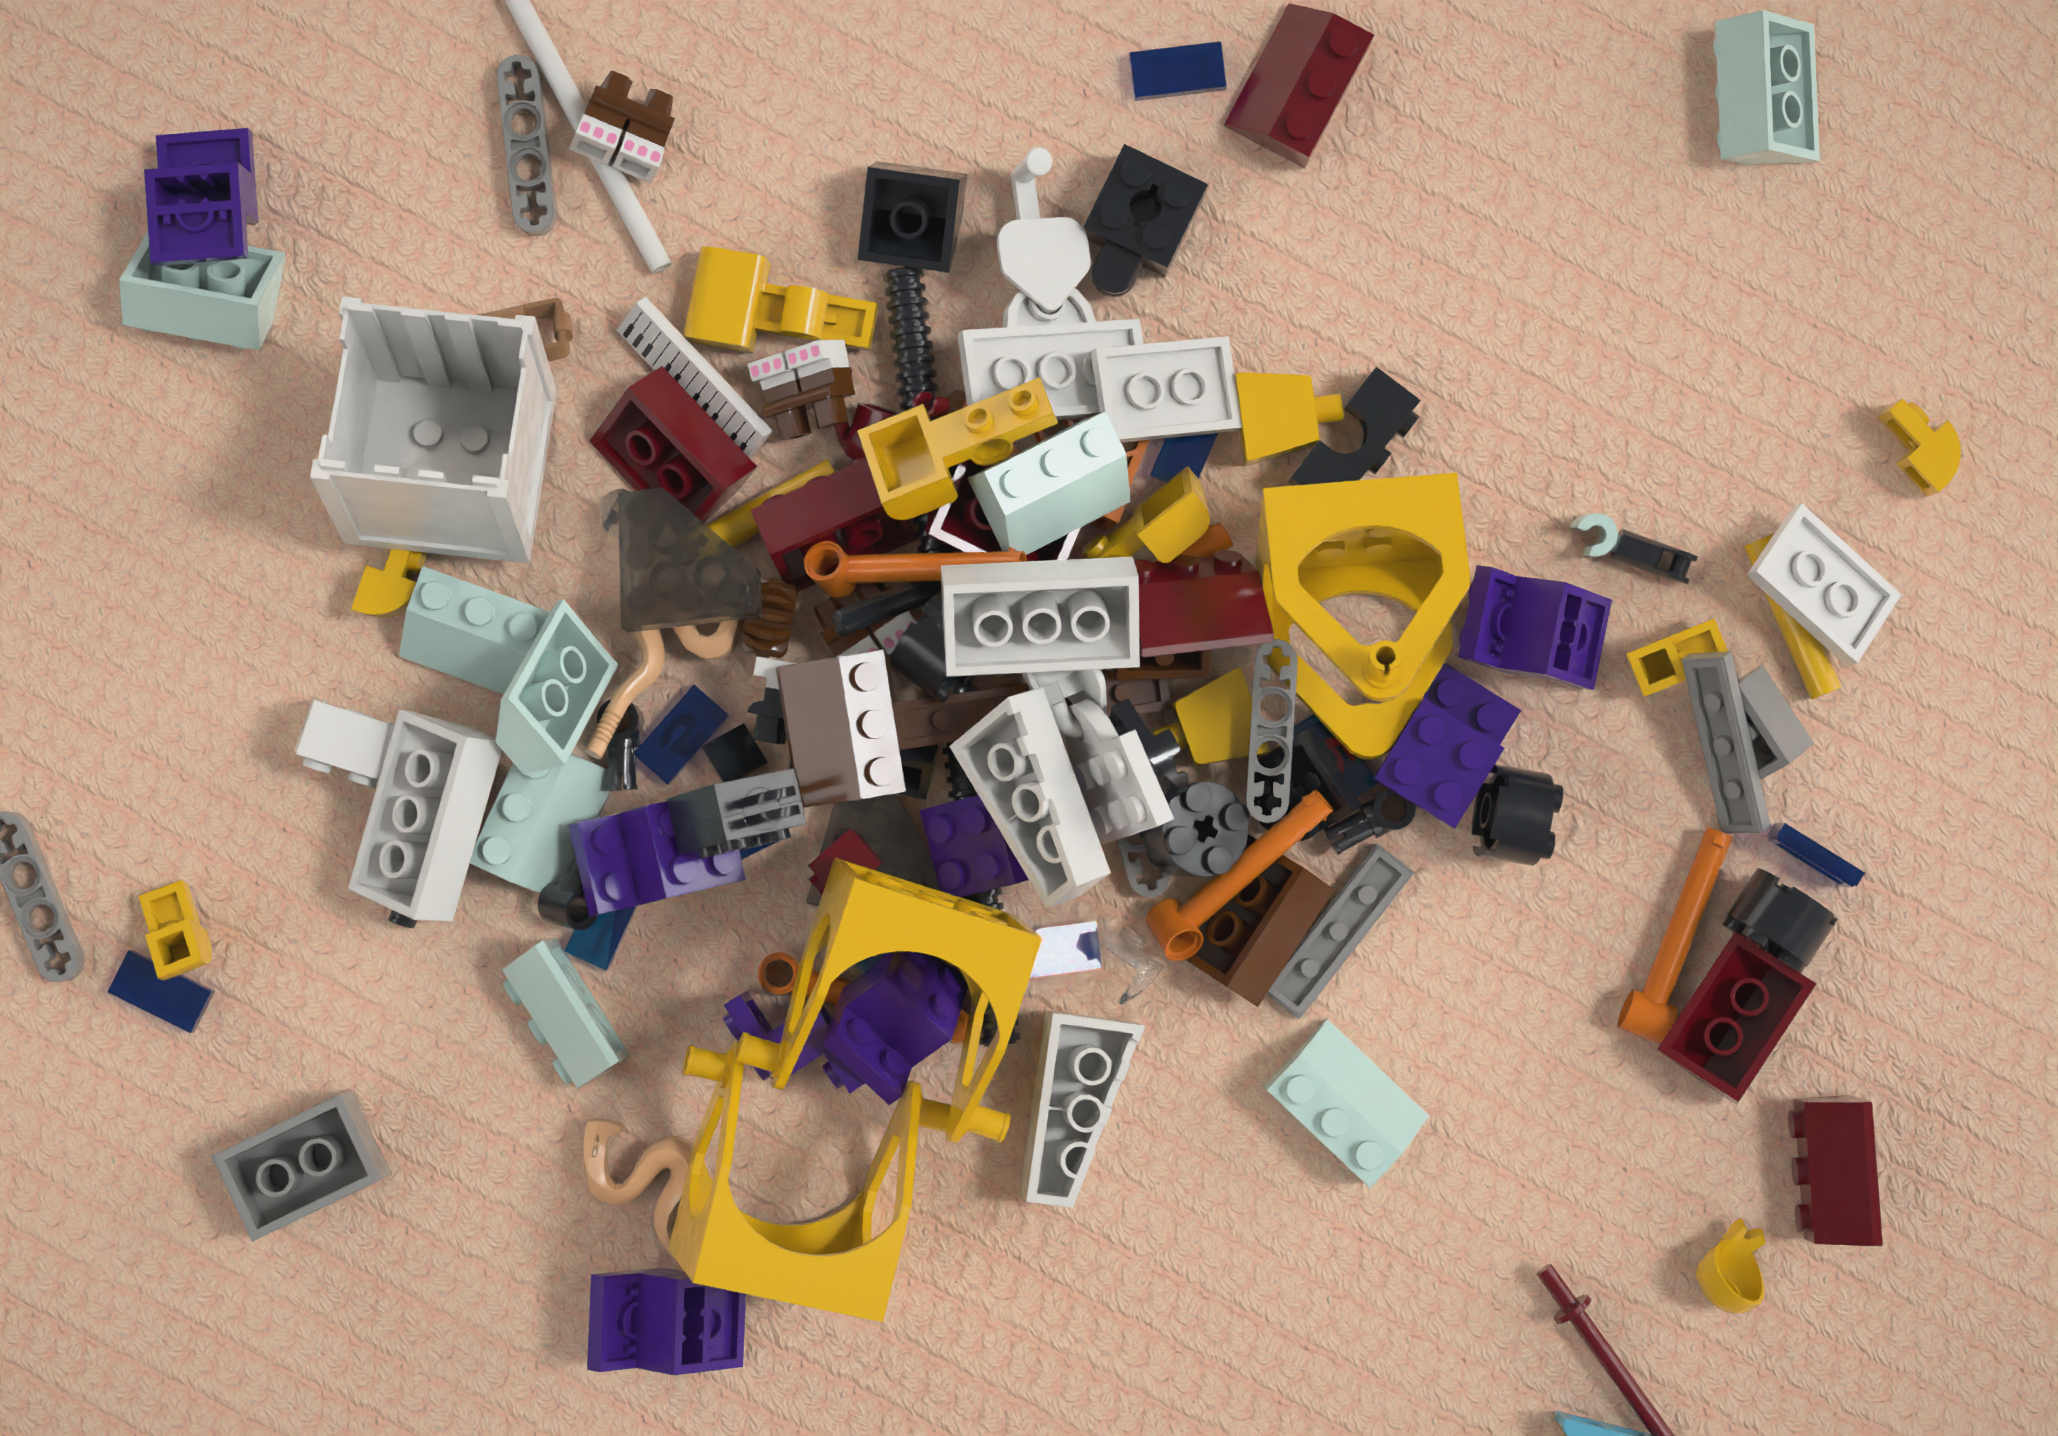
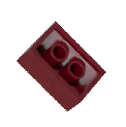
[1224,3,1374,169]
[589,366,758,539]
[751,457,917,592]
[926,459,1081,561]
[1134,550,1274,657]
[1657,932,1817,1105]
[1788,1095,1883,1246]

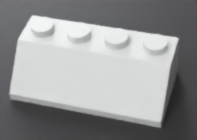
[941,557,1140,676]
[348,709,502,921]

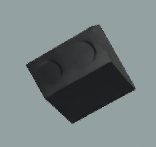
[857,161,968,273]

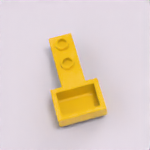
[683,246,879,354]
[858,377,1058,520]
[1080,466,1210,563]

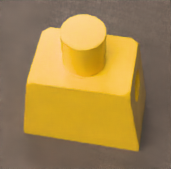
[1235,372,1344,466]
[1153,667,1270,766]

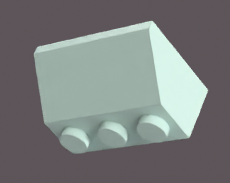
[1713,10,1820,165]
[119,231,285,350]
[968,411,1131,555]
[399,566,550,695]
[495,599,618,775]
[470,753,611,893]
[502,938,631,1089]
[1263,1019,1429,1188]

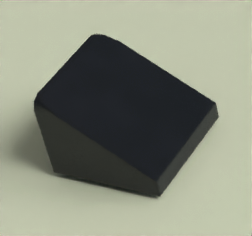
[702,723,768,782]

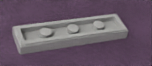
[1682,651,1771,834]
[1267,844,1414,1019]

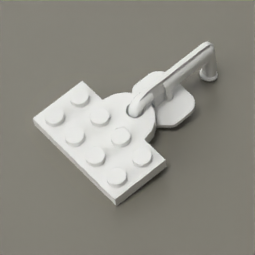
[957,147,1143,420]
[1023,669,1174,845]

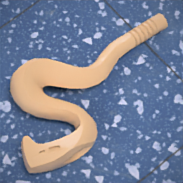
[584,580,749,759]
[583,1118,694,1272]

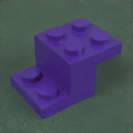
[144,128,259,266]
[1458,565,1612,690]
[1373,663,1521,829]
[920,795,1029,897]
[568,801,746,917]
[822,951,968,1105]
[723,991,865,1094]
[587,1268,746,1375]

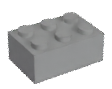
[212,1090,392,1242]

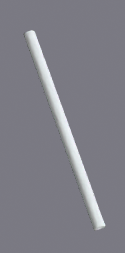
[504,0,672,274]

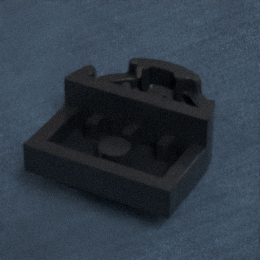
[1109,699,1189,801]
[1254,726,1362,841]

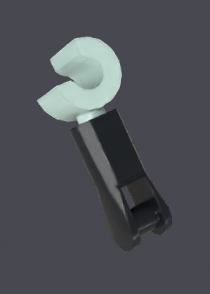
[1569,513,1698,585]

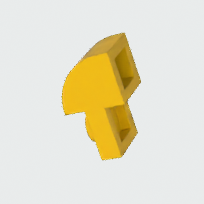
[1878,398,1961,497]
[351,549,427,618]
[1626,618,1728,697]
[138,879,212,981]

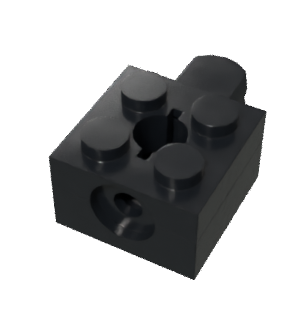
[1083,144,1208,298]
[667,768,807,859]

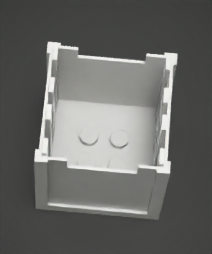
[310,296,557,564]

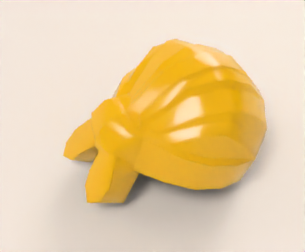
[1695,1218,1766,1314]

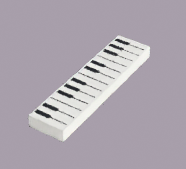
[616,297,773,458]

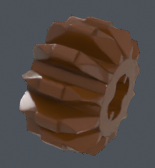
[741,578,798,658]

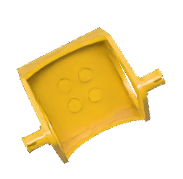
[1256,472,1470,760]
[734,858,1043,1143]
[668,1041,951,1322]

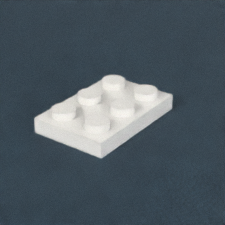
[1091,336,1242,443]
[1746,503,1902,667]

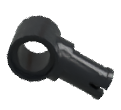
[597,699,644,791]
[1324,789,1416,855]
[538,856,598,931]

